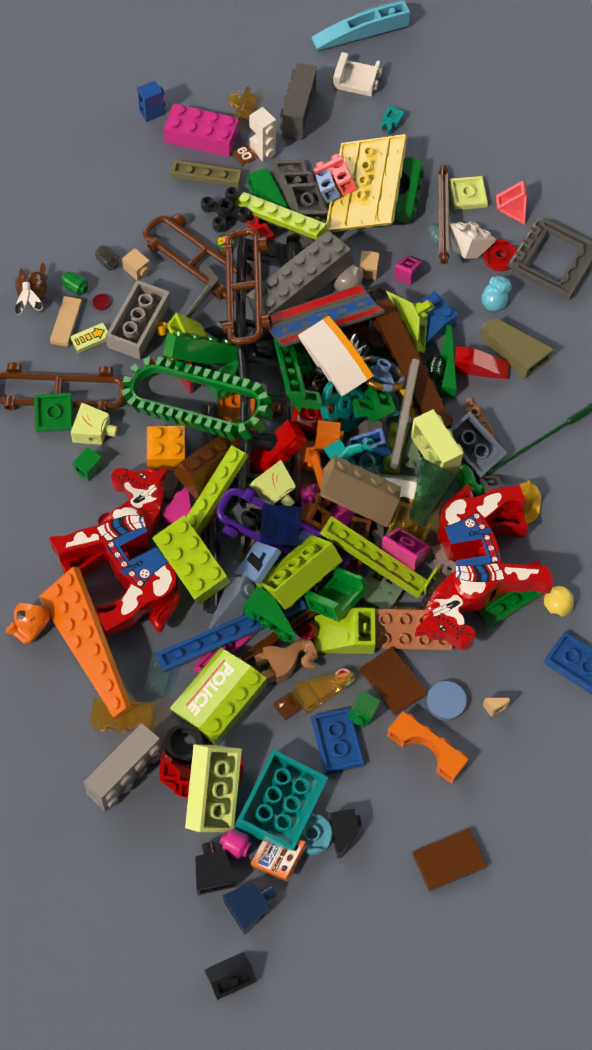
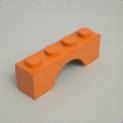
[387,711,469,784]

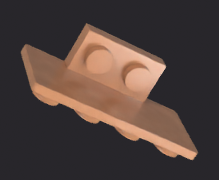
[375,606,453,650]

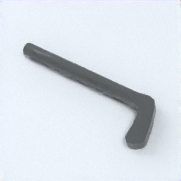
[184,265,219,318]

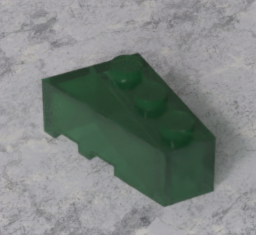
[409,457,456,528]

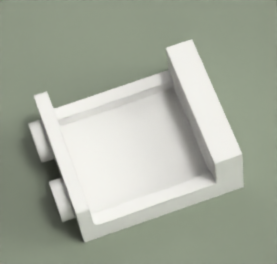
[333,52,382,96]

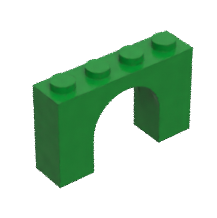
[394,157,424,225]

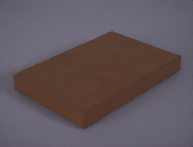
[359,647,428,716]
[412,829,487,892]

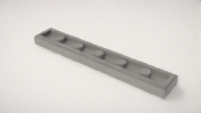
[389,359,420,470]

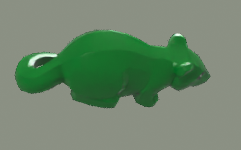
[453,463,483,497]

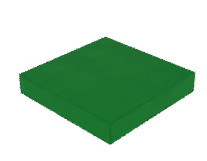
[34,393,73,432]

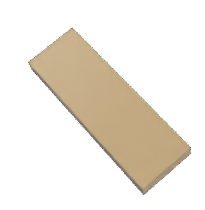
[50,296,82,347]

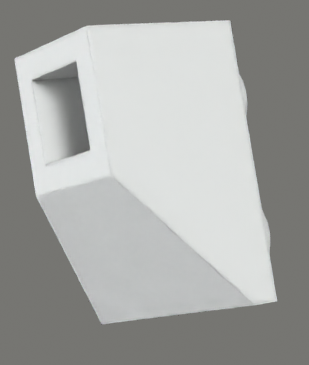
[449,222,496,259]

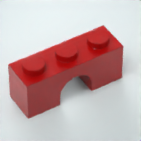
[250,420,307,474]

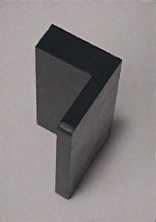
[204,952,257,1000]

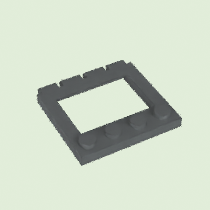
[508,218,592,300]

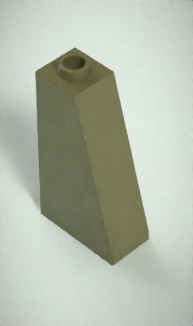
[480,318,553,379]

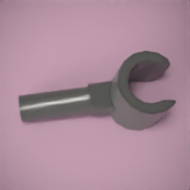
[164,480,180,503]

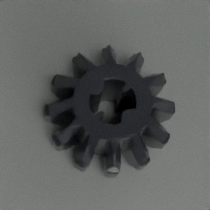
[252,328,274,358]

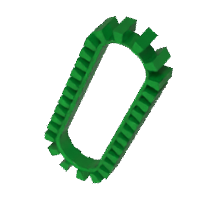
[122,356,274,441]

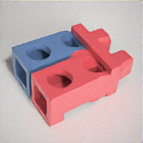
[314,154,357,203]

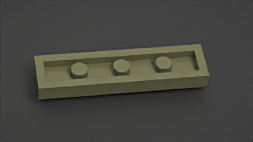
[171,160,242,187]

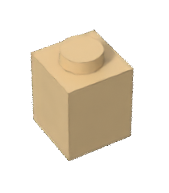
[122,248,151,280]
[359,251,379,280]

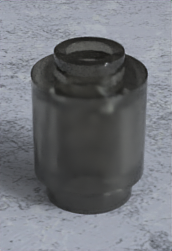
[95,245,121,271]

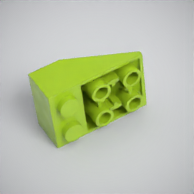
[315,608,375,654]

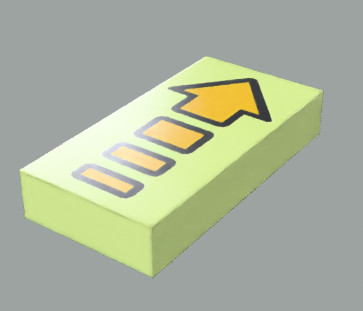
[70,323,108,354]

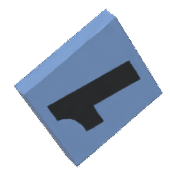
[235,541,281,584]

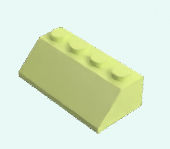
[185,744,242,832]

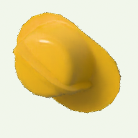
[510,480,541,524]

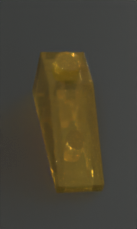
[291,672,355,715]

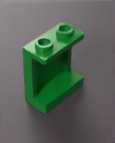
[304,567,368,622]

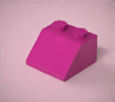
[382,527,431,570]

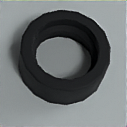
[164,724,203,765]

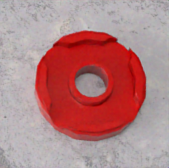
[483,239,517,272]

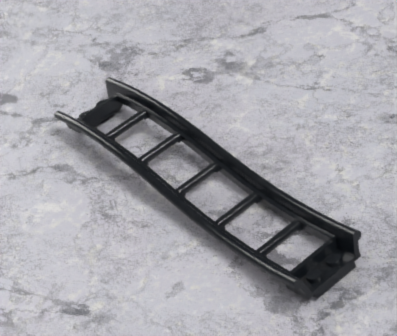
[235,236,301,505]

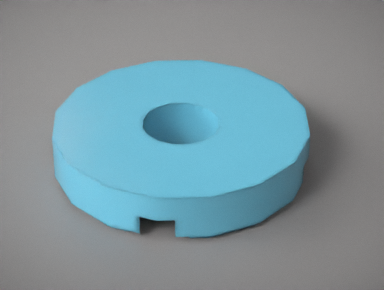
[299,813,333,855]

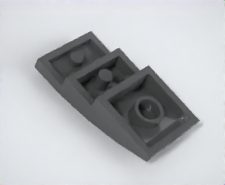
[271,160,328,216]

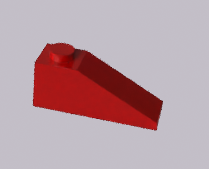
[454,346,509,379]

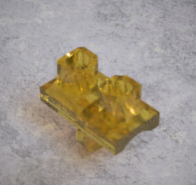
[228,87,257,120]

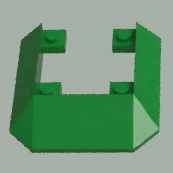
[274,337,395,423]

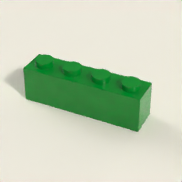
[163,331,238,366]

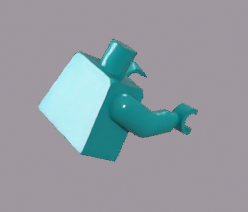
[323,438,384,471]

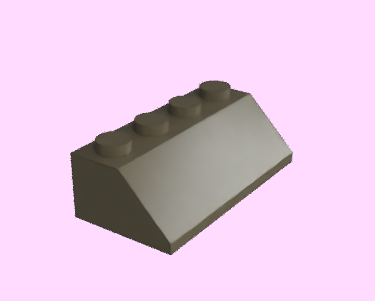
[320,455,401,527]

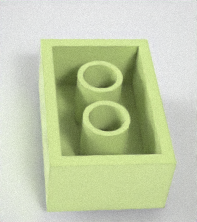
[411,409,464,481]

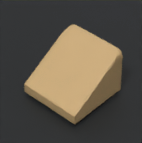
[483,698,510,717]

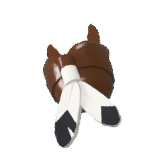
[15,262,48,315]

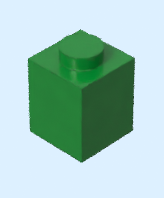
[72,447,103,482]
[347,691,380,727]

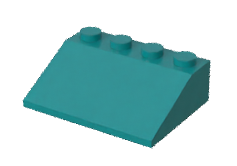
[234,749,328,851]

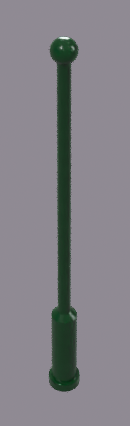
[486,403,592,475]

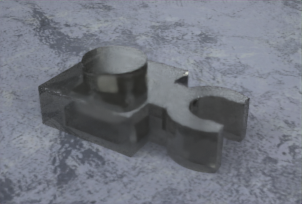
[420,574,446,608]

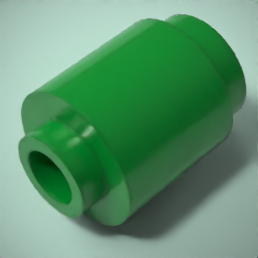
[61,271,89,296]

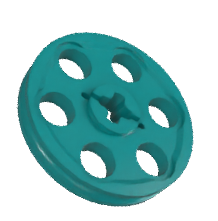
[321,381,364,432]

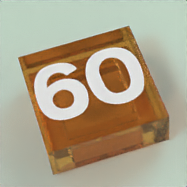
[232,144,256,167]

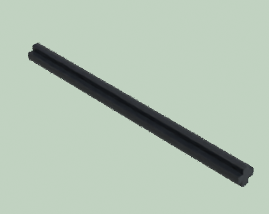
[201,403,221,613]

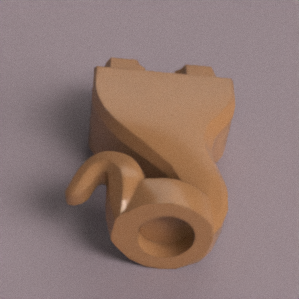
[254,639,318,684]

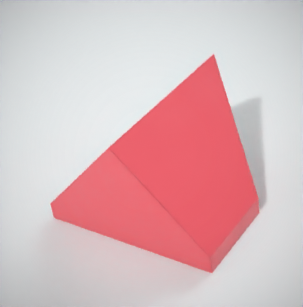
[496,180,527,225]

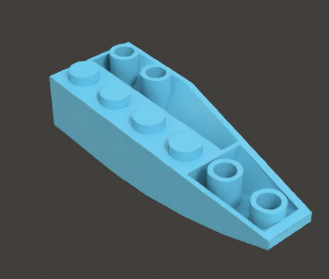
[312,0,410,51]

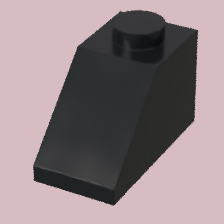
[329,809,362,859]

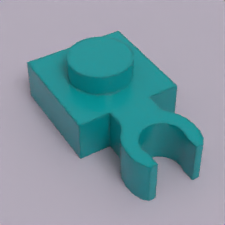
[380,106,405,135]

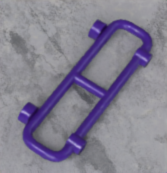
[216,488,352,583]

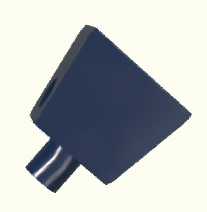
[222,883,276,935]

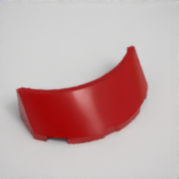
[159,750,244,799]

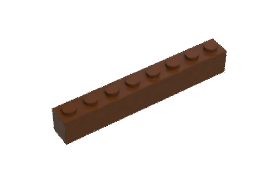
[371,299,453,429]

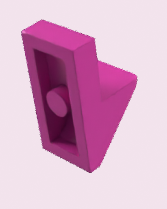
[395,255,422,285]

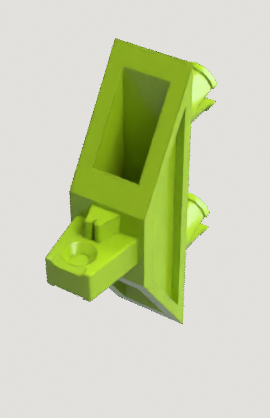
[386,291,435,353]

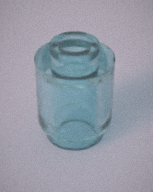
[427,223,451,247]

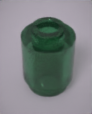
[426,356,445,384]

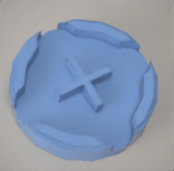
[426,681,467,721]

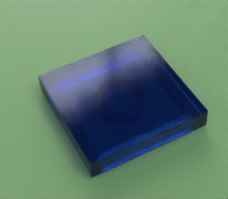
[260,504,302,546]

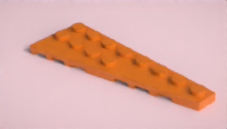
[39,567,132,717]

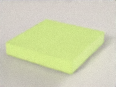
[449,176,488,210]

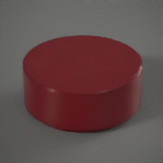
[298,622,319,642]

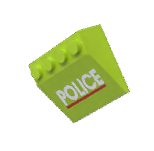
[170,648,267,746]

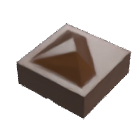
[273,692,301,721]

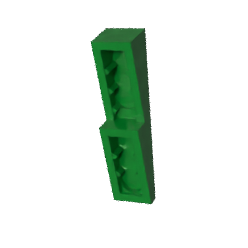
[439,324,456,399]

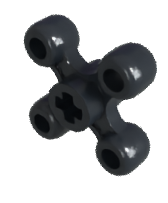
[201,187,251,233]

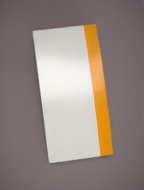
[298,316,373,397]

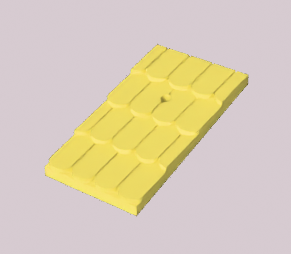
[326,134,407,232]

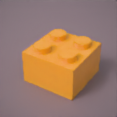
[147,426,186,470]

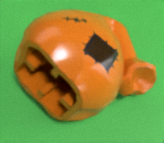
[6,603,50,644]

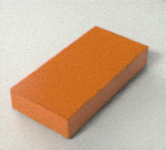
[309,449,323,491]

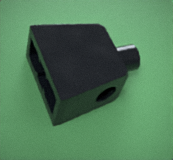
[195,842,237,895]

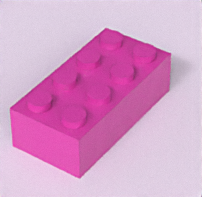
[163,103,239,157]

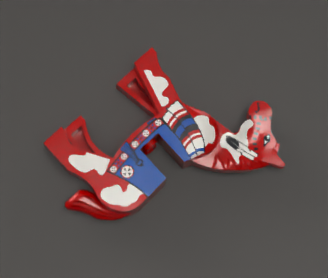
[49,467,180,639]
[415,485,554,650]

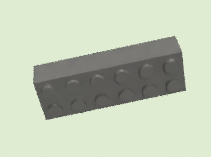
[246,231,355,314]

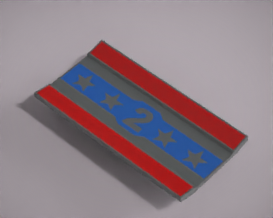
[268,284,385,347]

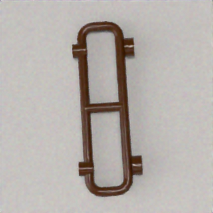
[143,213,253,301]
[221,228,272,345]
[0,362,126,413]

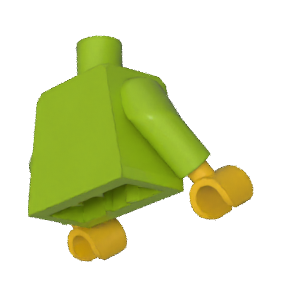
[157,312,210,361]

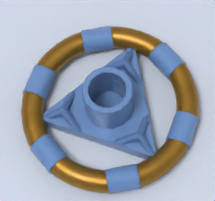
[362,355,406,392]

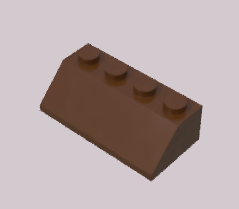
[174,434,252,500]

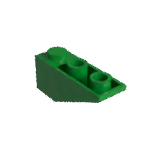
[248,167,289,209]
[242,586,296,643]

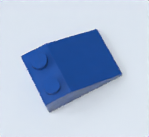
[406,291,459,352]

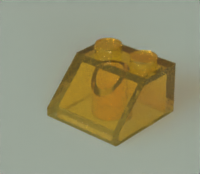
[386,500,436,543]

